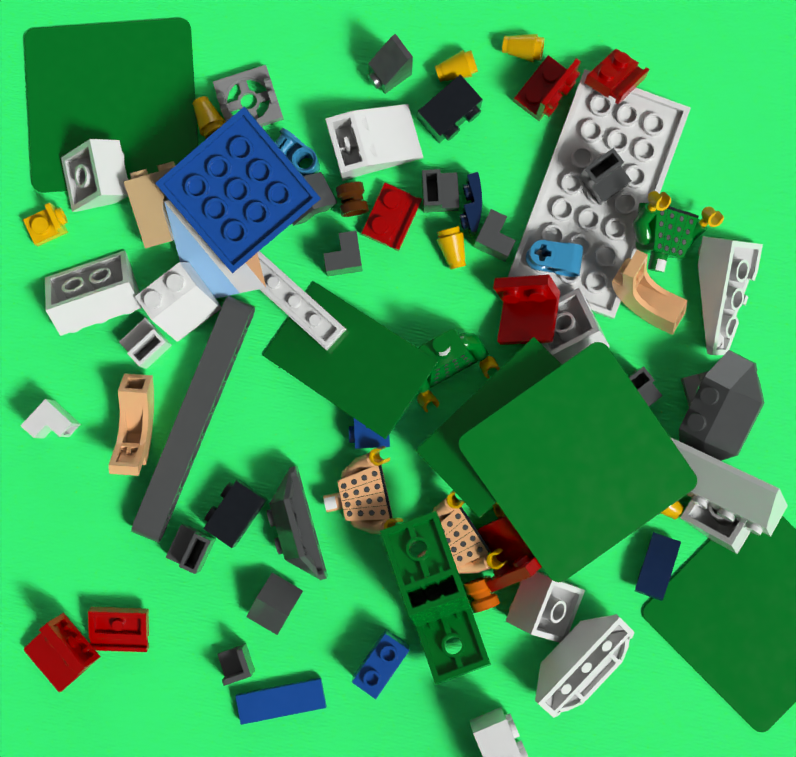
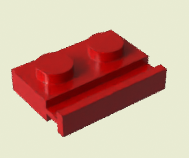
[584,49,650,104]
[362,183,422,252]
[88,607,149,652]

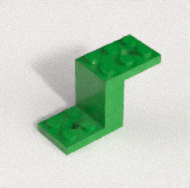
[380,511,491,684]

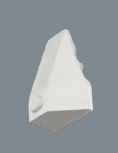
[698,236,763,355]

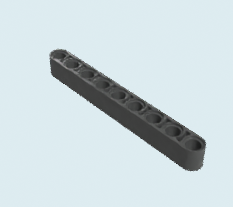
[131,296,255,543]

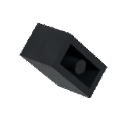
[417,74,483,143]
[203,480,268,548]

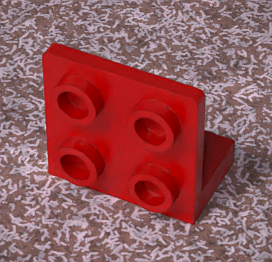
[513,55,581,121]
[493,274,560,345]
[478,515,542,592]
[24,612,101,692]

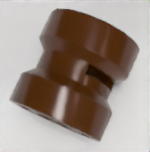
[336,182,369,217]

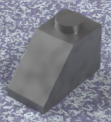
[367,34,413,94]

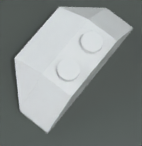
[535,614,635,718]

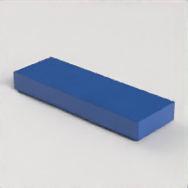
[235,677,327,725]

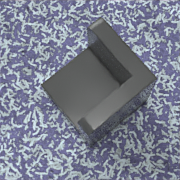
[217,643,255,686]

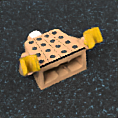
[323,446,403,534]
[417,490,508,574]

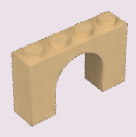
[124,161,175,248]

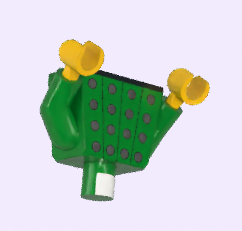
[632,191,724,273]
[417,328,500,412]

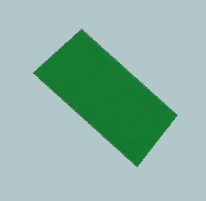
[263,282,439,439]
[416,337,562,518]

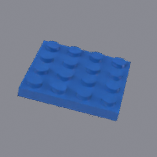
[155,107,321,274]

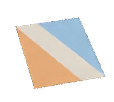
[164,200,266,299]

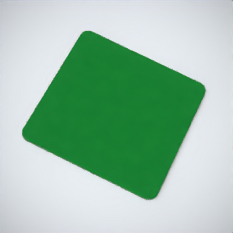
[24,18,198,193]
[458,342,697,582]
[643,516,796,732]

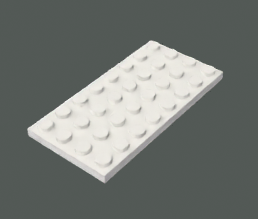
[508,69,691,319]

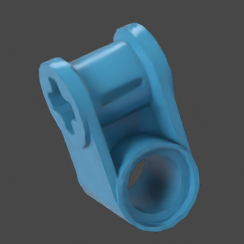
[275,128,320,176]
[526,240,583,277]

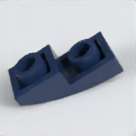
[459,172,482,237]
[634,532,681,601]

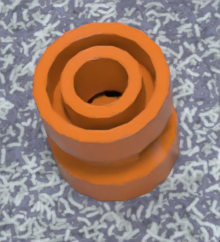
[463,575,500,613]

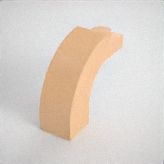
[612,250,687,335]
[108,374,154,476]

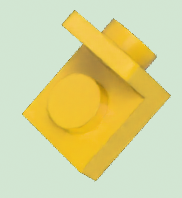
[23,202,68,247]

